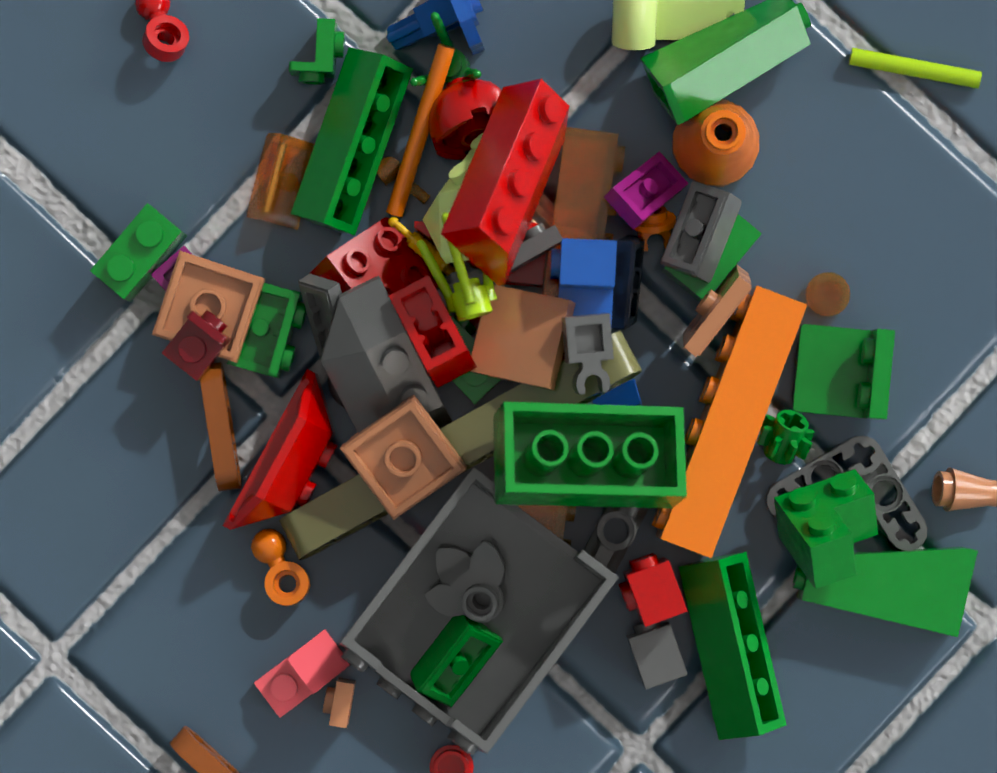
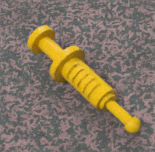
[388,216,456,275]

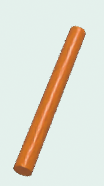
[386,43,455,217]

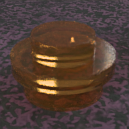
[806,272,850,316]

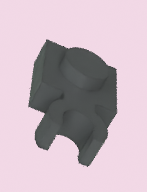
[561,313,614,395]

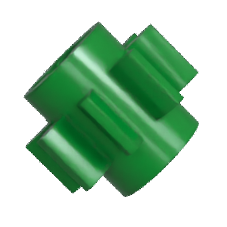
[757,410,815,465]

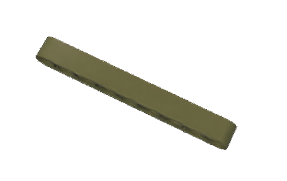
[279,331,642,560]

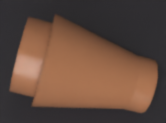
[932,468,997,512]

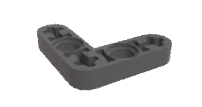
[765,436,928,551]

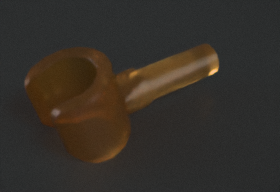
[377,157,431,204]

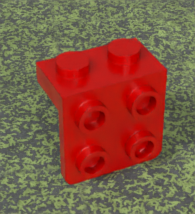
[309,217,438,295]

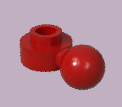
[135,0,189,62]

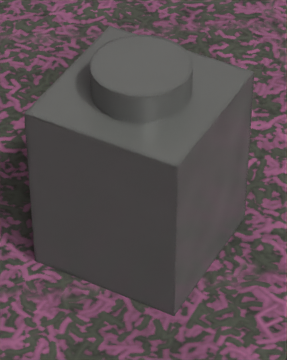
[626,622,688,689]

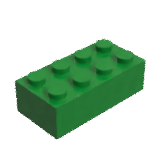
[493,402,687,508]

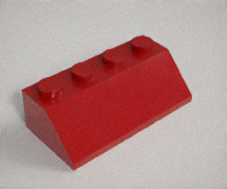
[440,78,569,286]

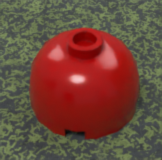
[428,77,502,160]

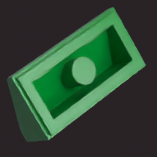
[410,615,503,708]

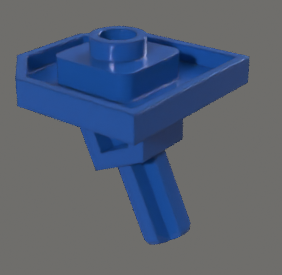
[386,0,485,55]

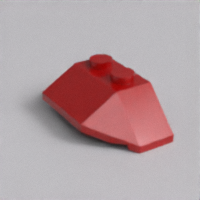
[222,369,338,530]

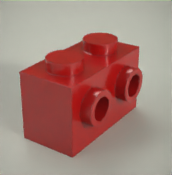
[618,552,688,627]

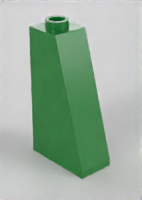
[640,0,811,125]
[792,547,978,637]

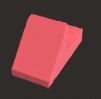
[254,629,350,718]

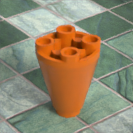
[672,99,759,187]

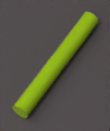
[849,47,982,89]

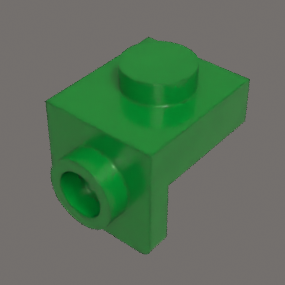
[289,18,345,85]

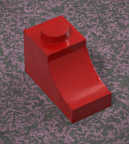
[389,275,477,388]

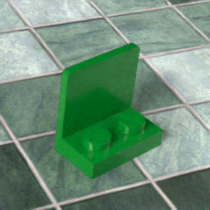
[792,324,895,420]

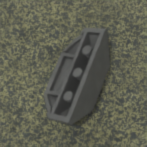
[320,275,453,433]

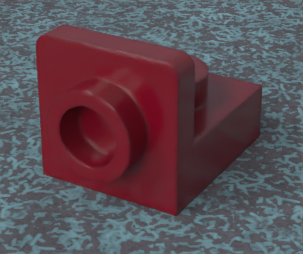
[162,309,231,381]

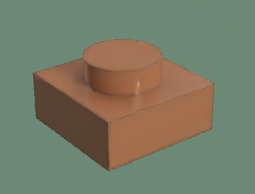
[323,678,356,728]

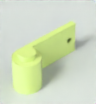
[611,0,745,50]

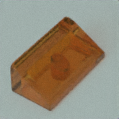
[247,133,315,230]

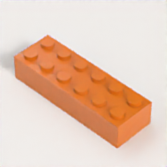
[651,285,807,558]

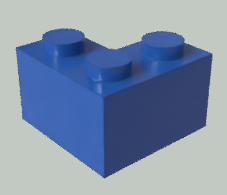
[550,238,617,327]

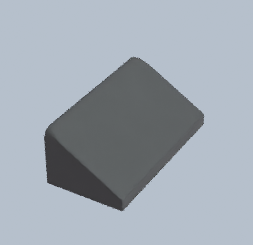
[660,181,742,283]

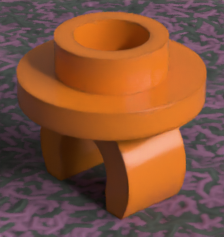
[634,206,676,251]

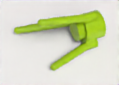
[417,213,497,321]

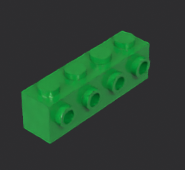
[290,47,413,236]
[679,552,787,740]

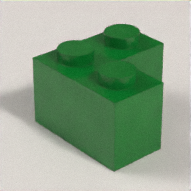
[774,469,878,589]

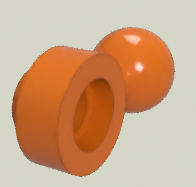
[251,529,310,606]

